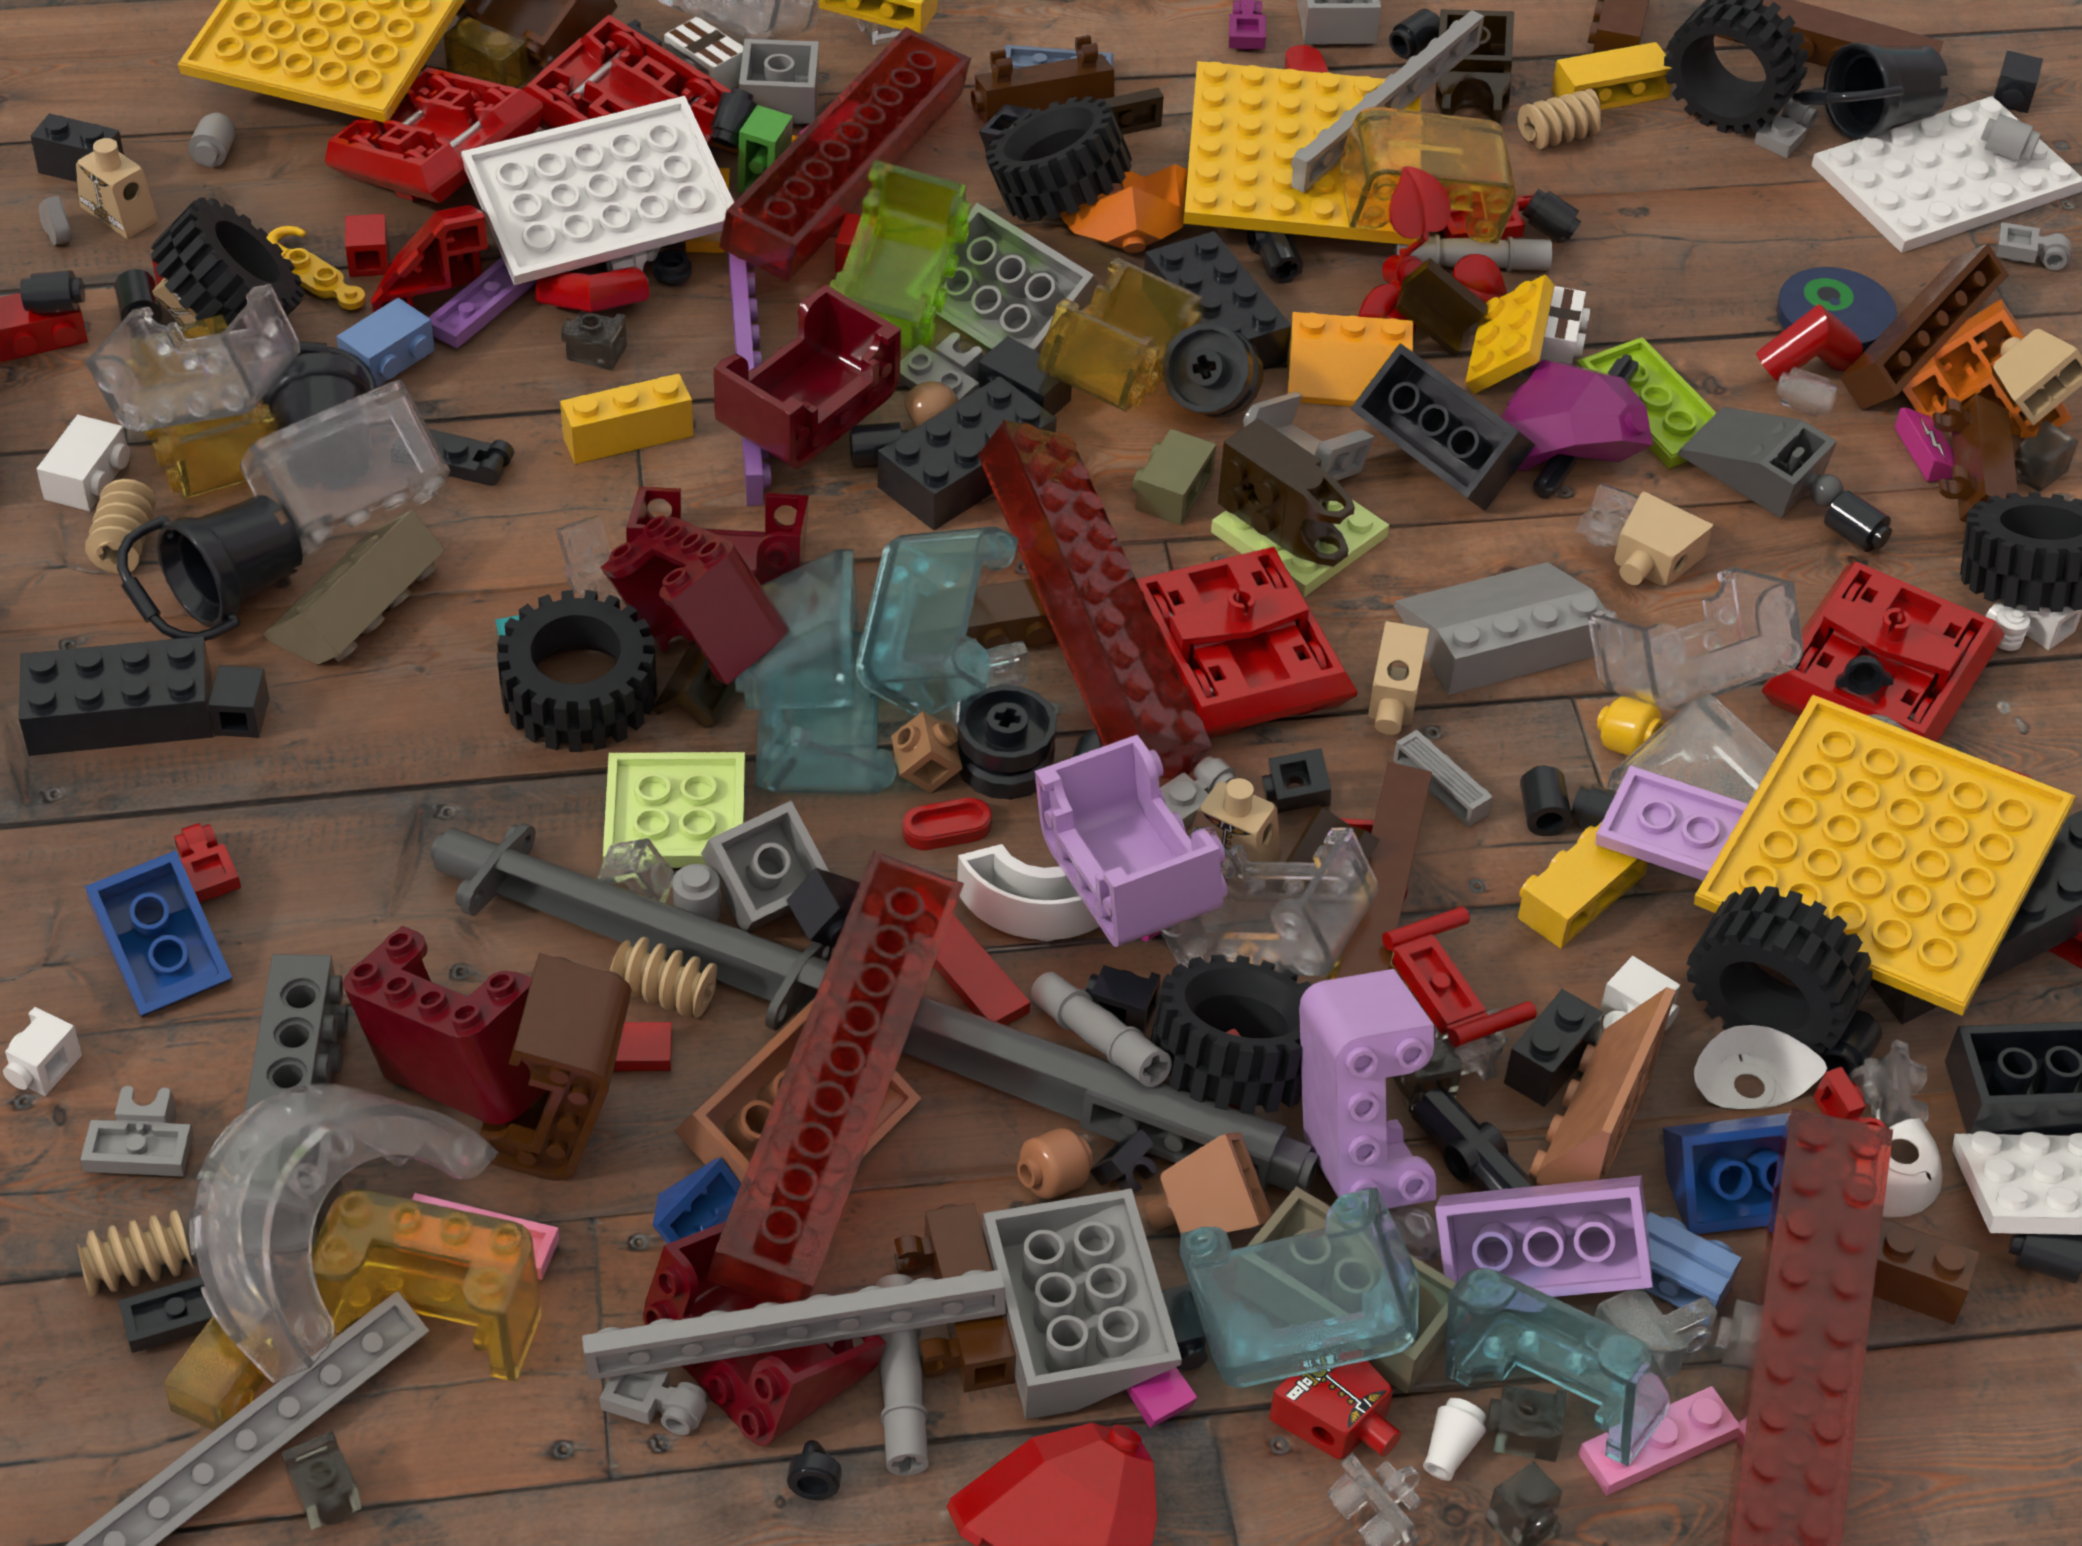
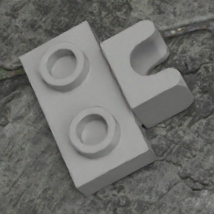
[899,332,984,401]
[80,1085,193,1177]

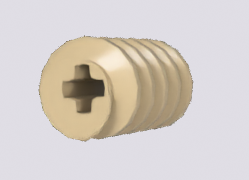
[1518,88,1601,150]
[85,479,156,574]
[610,936,718,1019]
[77,1210,193,1298]

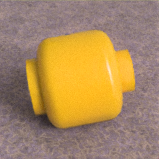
[1597,696,1667,759]

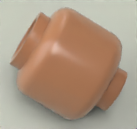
[1017,1128,1093,1199]

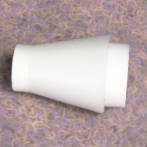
[1423,1398,1486,1481]

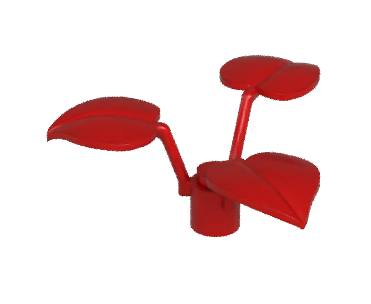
[1358,166,1507,336]

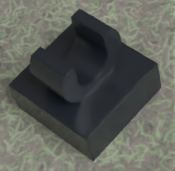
[1090,1129,1158,1194]

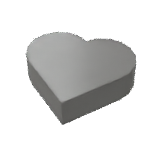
[39,195,71,246]

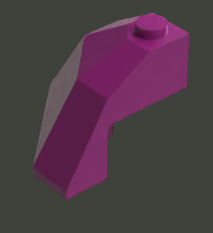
[1500,360,1653,471]

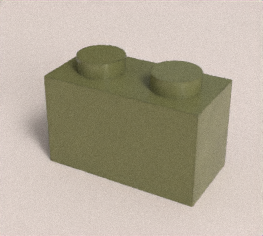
[1132,429,1216,526]

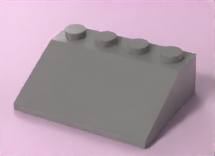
[905,203,1107,355]
[1394,562,1612,695]
[982,1188,1182,1420]

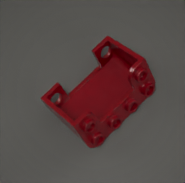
[626,486,809,614]
[643,1209,886,1447]

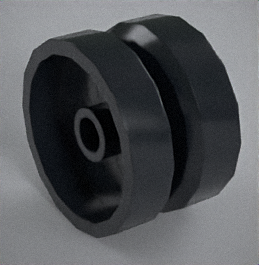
[1163,323,1263,418]
[958,685,1057,800]

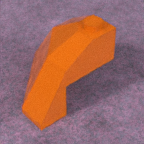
[1060,164,1188,253]
[1902,299,2072,441]

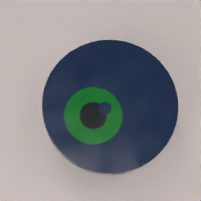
[1776,267,1897,353]

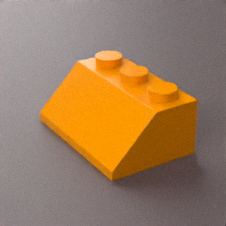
[1287,312,1413,406]

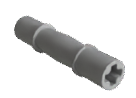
[1393,235,1552,272]
[1031,972,1172,1087]
[875,1274,929,1476]

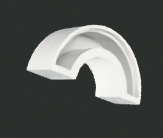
[957,844,1100,942]

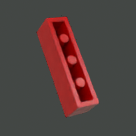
[0,293,88,362]

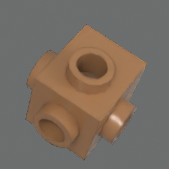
[891,711,963,793]

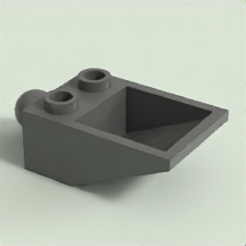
[1678,406,1844,518]

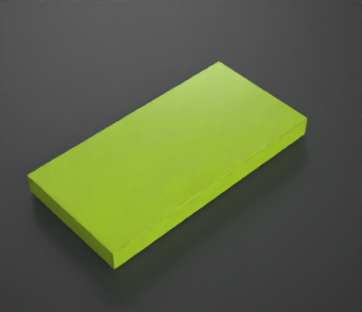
[1576,337,1716,469]

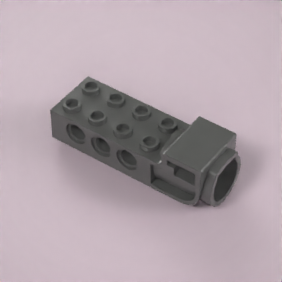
[227,954,349,1253]

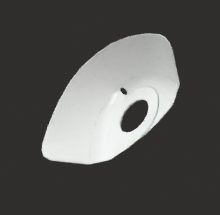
[1694,1025,1827,1109]
[1836,1118,1943,1217]

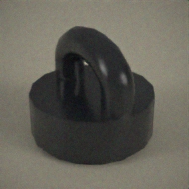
[787,1440,842,1500]

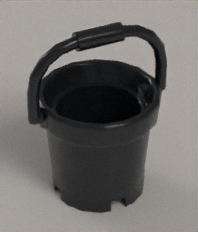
[1792,42,1948,140]
[247,340,380,491]
[117,495,303,641]

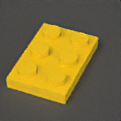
[1465,275,1555,394]

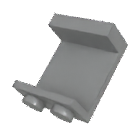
[1243,392,1374,481]

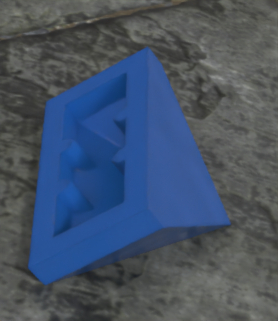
[653,1158,750,1244]

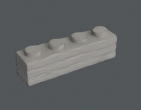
[1393,730,1493,828]

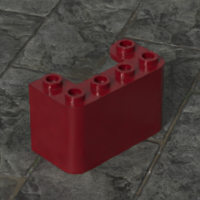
[713,284,901,469]
[600,515,788,685]
[343,926,547,1125]

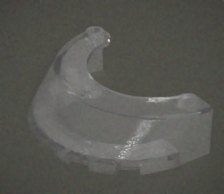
[189,1084,499,1383]

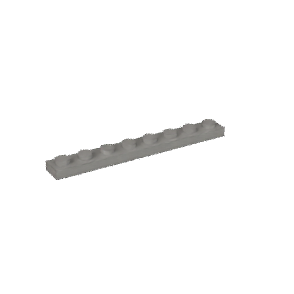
[1291,10,1484,193]
[582,1269,1006,1380]
[65,1290,429,1546]

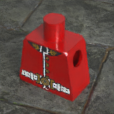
[1269,1330,1402,1459]

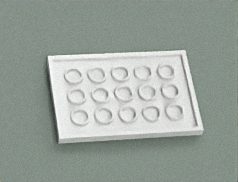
[461,96,741,285]
[1811,96,2082,253]

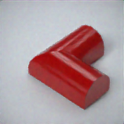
[536,266,649,313]
[1755,304,1863,383]

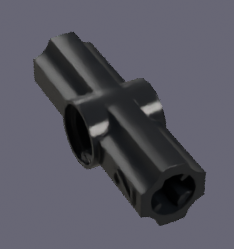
[1246,230,1303,284]
[1412,1087,1537,1192]

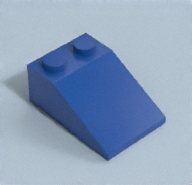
[85,850,232,1017]

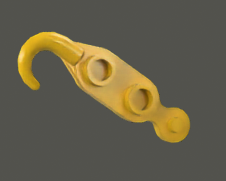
[266,226,366,310]

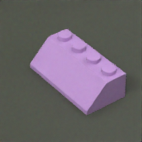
[1435,1176,1653,1305]

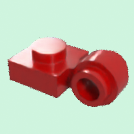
[174,823,241,903]
[1813,1067,1887,1160]

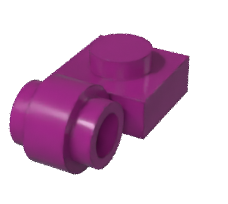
[1229,0,1266,50]

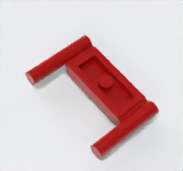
[1382,906,1537,1047]

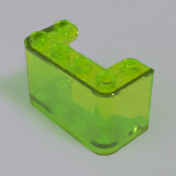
[829,160,971,351]

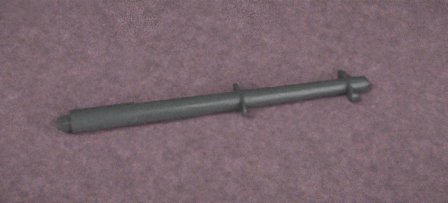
[431,823,1319,1192]

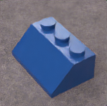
[1663,1111,1831,1234]

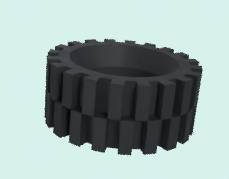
[1664,0,1808,134]
[986,96,1133,221]
[151,197,304,347]
[1960,492,2082,612]
[497,590,657,752]
[1686,886,1873,1055]
[1150,955,1312,1114]

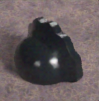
[1835,655,1894,695]

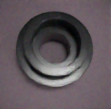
[652,249,692,285]

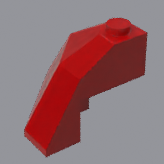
[371,205,488,313]
[946,1423,1157,1546]

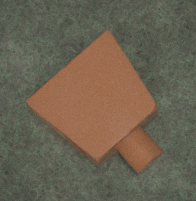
[1145,1132,1272,1241]

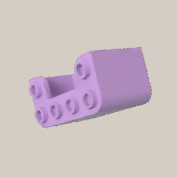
[1035,734,1228,947]
[1299,969,1436,1213]

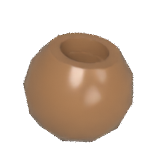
[904,381,958,428]

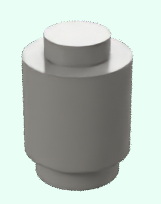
[188,113,236,167]
[1981,114,2041,162]
[672,864,721,921]

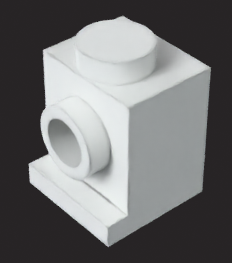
[3,1007,82,1096]

